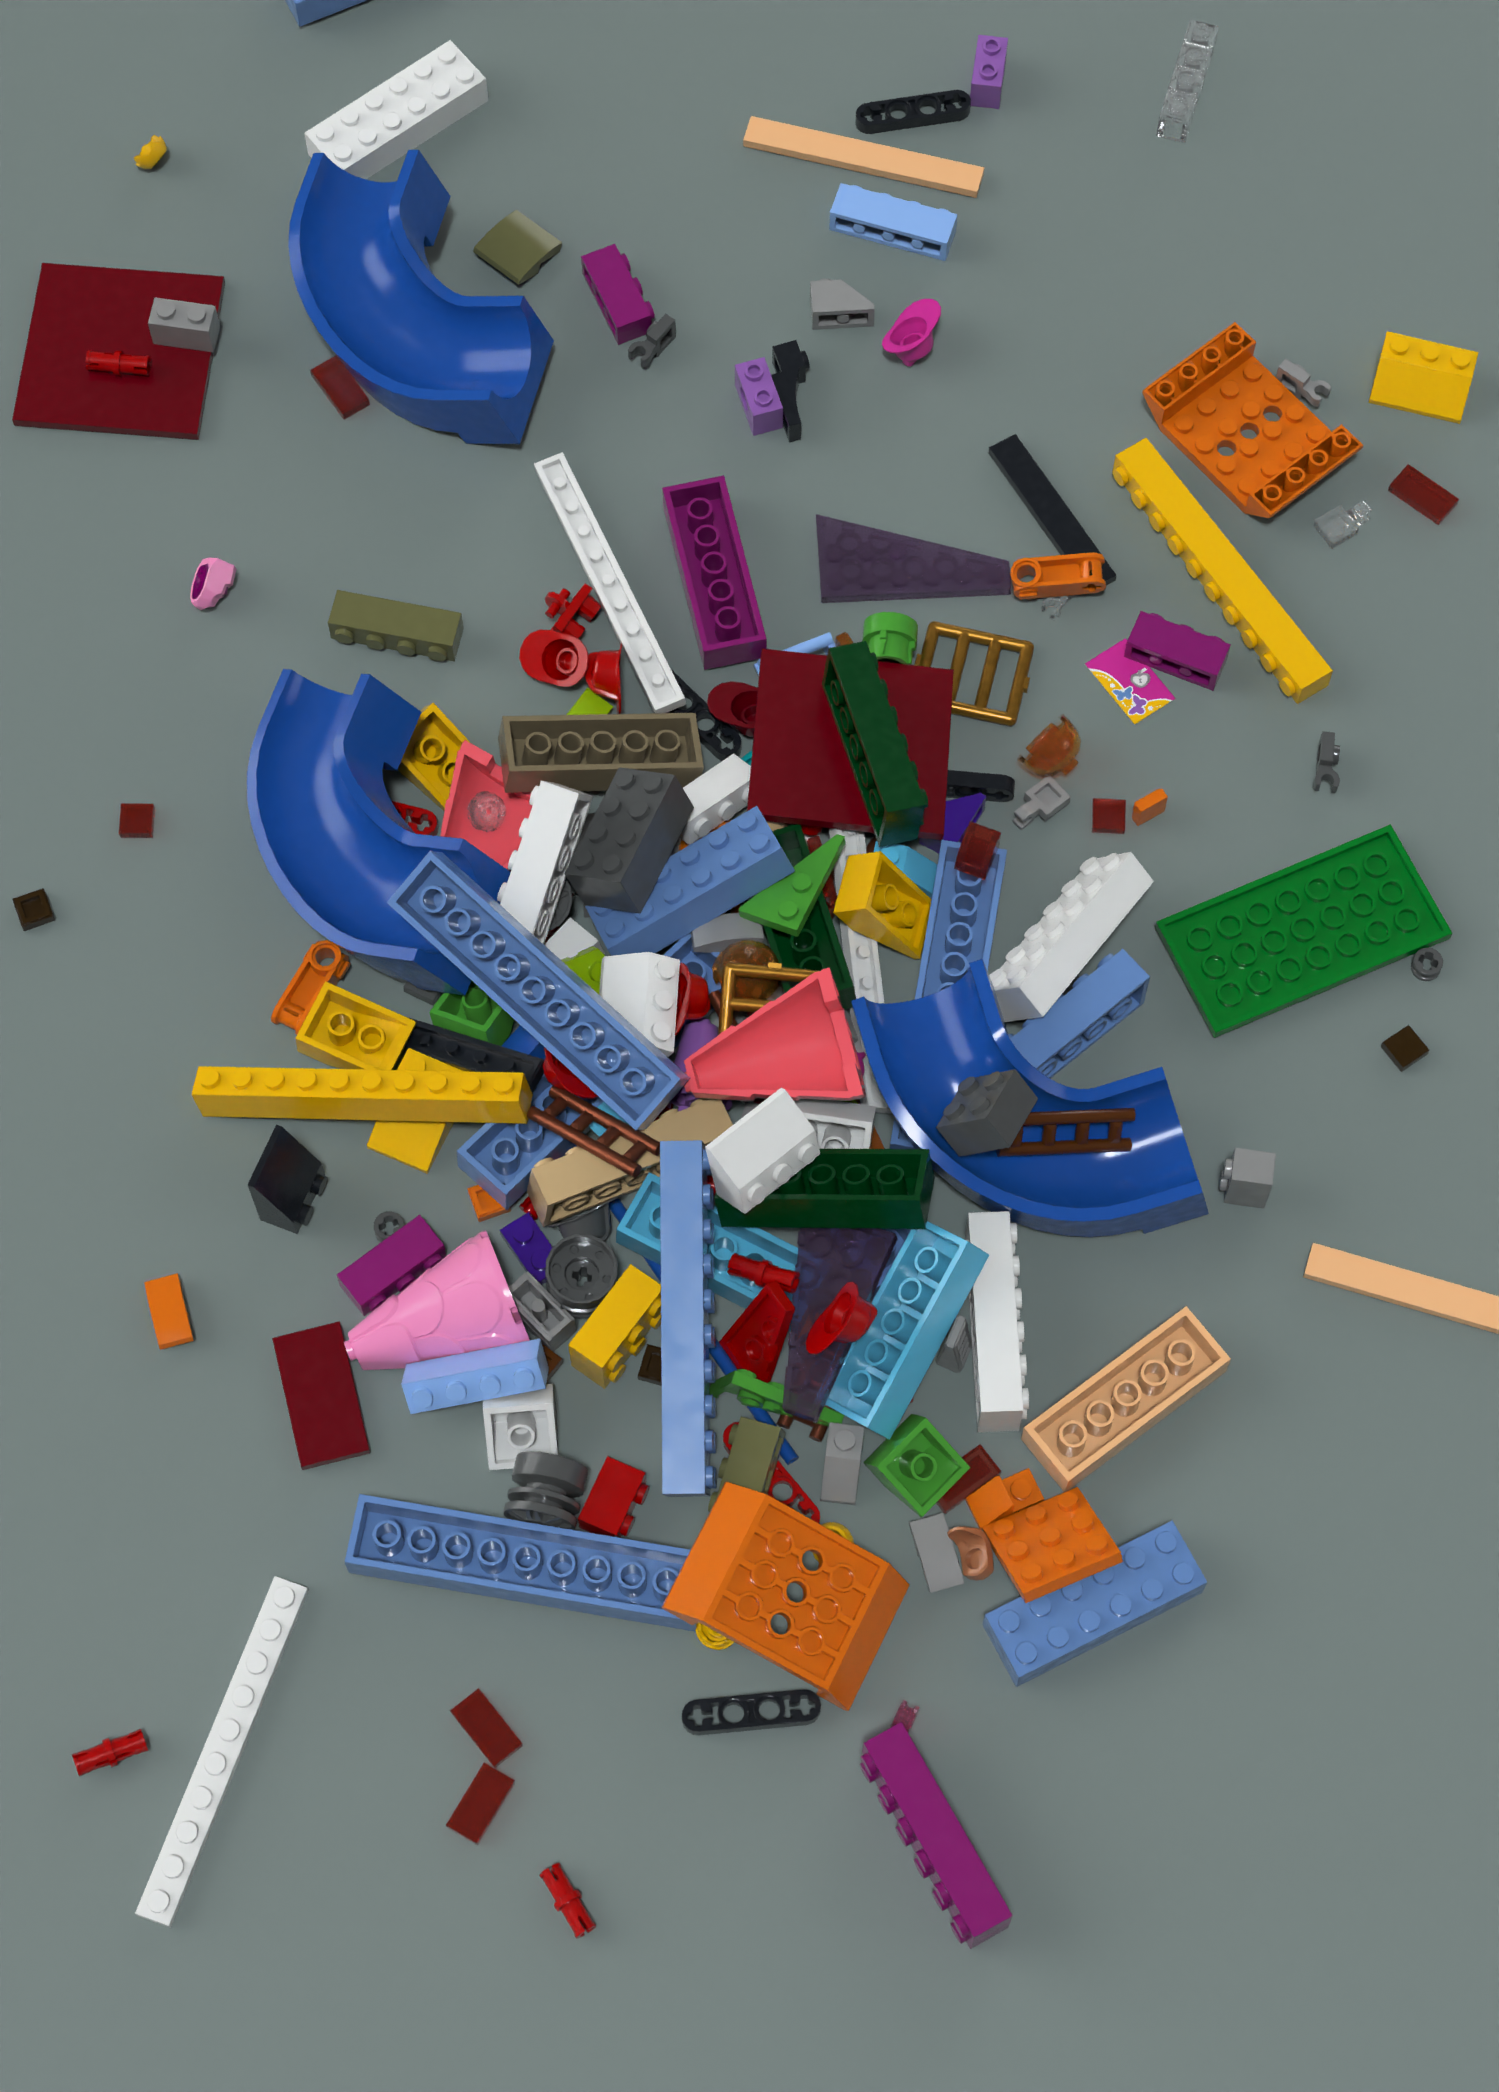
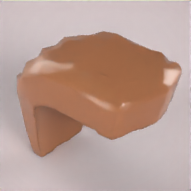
[947,1526,994,1581]

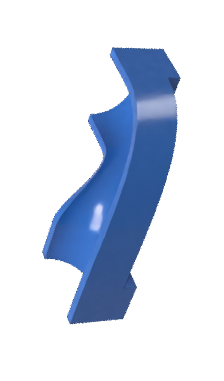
[288,150,554,444]
[247,669,510,995]
[851,959,1209,1237]

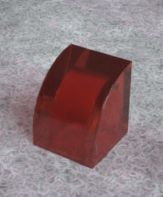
[954,821,1001,880]

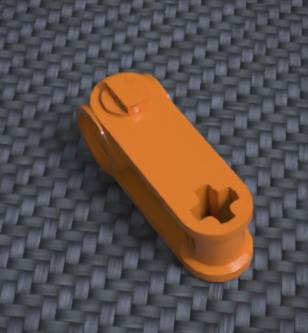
[1010,553,1106,600]
[271,940,351,1035]

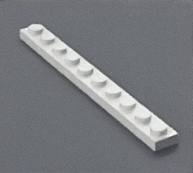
[534,452,686,713]
[829,828,892,1114]
[135,1576,309,1928]

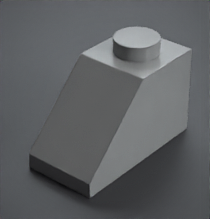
[810,279,874,330]
[820,1422,864,1505]

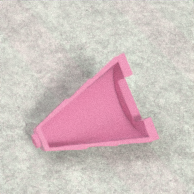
[344,1230,530,1370]

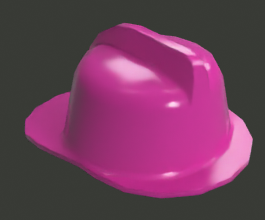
[882,299,941,367]

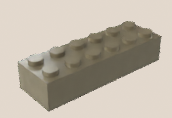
[498,713,704,793]

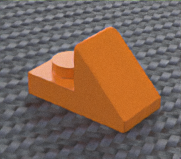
[965,1468,1044,1530]

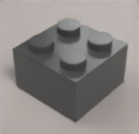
[936,1069,1038,1157]

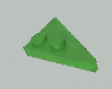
[738,834,846,937]
[709,1369,844,1426]

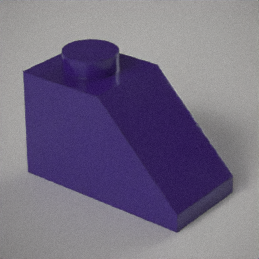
[919,793,986,854]

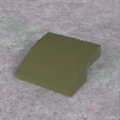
[473,210,562,285]

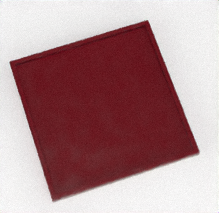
[12,263,225,440]
[747,648,954,840]

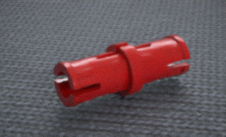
[85,350,151,376]
[728,1253,800,1294]
[72,1729,148,1776]
[539,1863,596,1939]

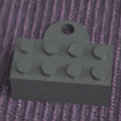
[564,767,694,914]

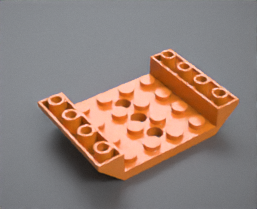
[1142,322,1363,518]
[661,1482,910,1711]

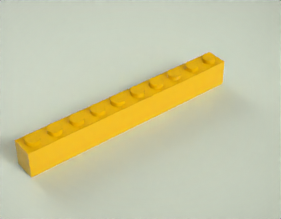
[1112,438,1333,704]
[191,1066,533,1124]

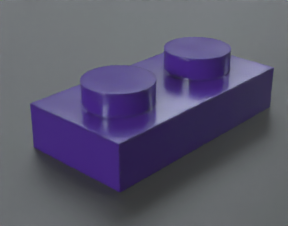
[500,1212,553,1285]

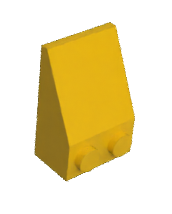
[398,702,469,811]
[833,851,932,959]
[295,981,416,1070]
[367,1048,463,1174]

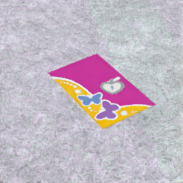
[1085,638,1176,725]

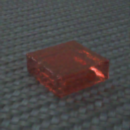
[1092,798,1126,834]
[119,803,155,838]

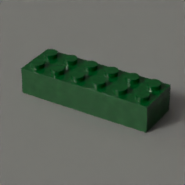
[822,641,928,847]
[752,824,856,1009]
[714,1149,935,1229]

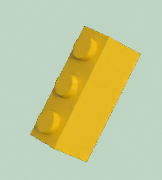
[1368,331,1479,424]

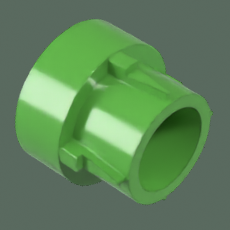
[862,612,918,665]

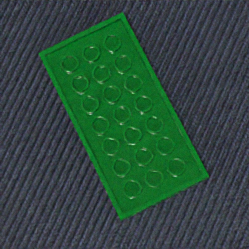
[1155,824,1452,1038]

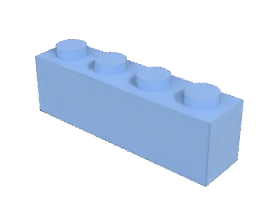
[829,183,958,261]
[401,1338,549,1414]

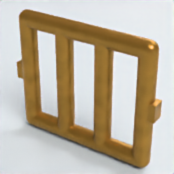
[915,621,1034,726]
[718,962,819,1035]

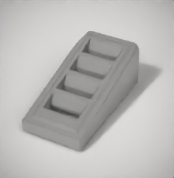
[936,1315,972,1373]

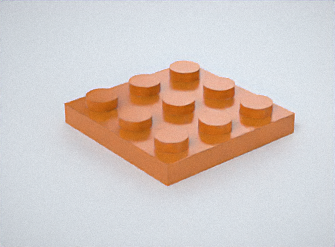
[982,1487,1123,1603]

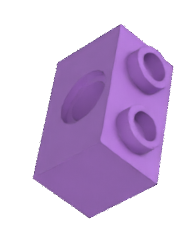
[970,35,1008,109]
[735,357,783,436]

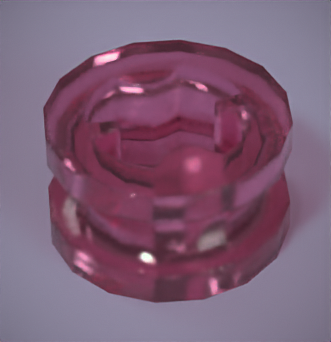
[891,1700,920,1734]

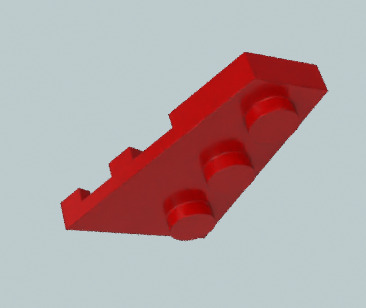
[719,1281,795,1383]

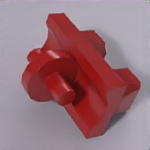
[545,583,601,639]

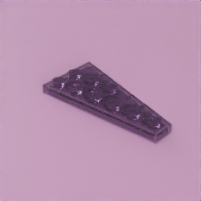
[816,514,1012,603]
[782,1228,897,1423]

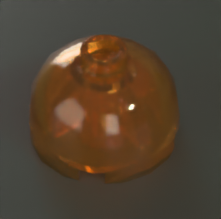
[1017,714,1081,778]
[712,939,780,1000]

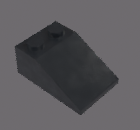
[248,1125,327,1234]

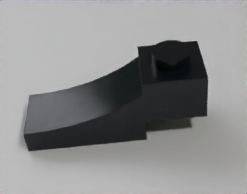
[771,340,810,443]

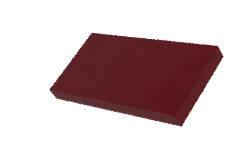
[272,1321,370,1470]

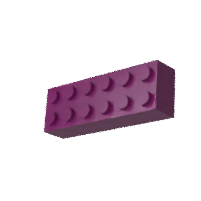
[662,475,767,670]
[859,1722,1013,1949]

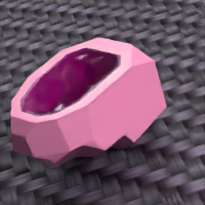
[190,557,237,610]

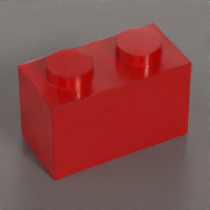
[578,1456,650,1538]

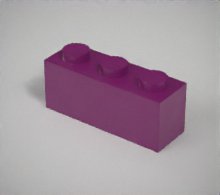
[581,244,655,345]
[1124,611,1231,691]
[337,1215,447,1316]

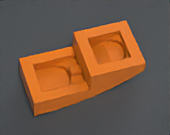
[144,1273,194,1350]

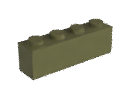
[328,590,464,661]
[708,1416,786,1512]

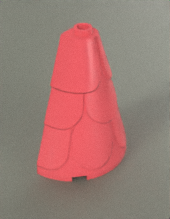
[440,740,532,871]
[684,968,866,1101]

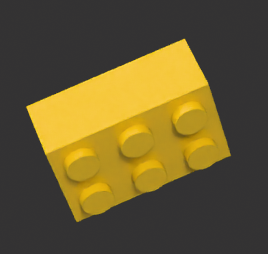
[568,1264,661,1389]

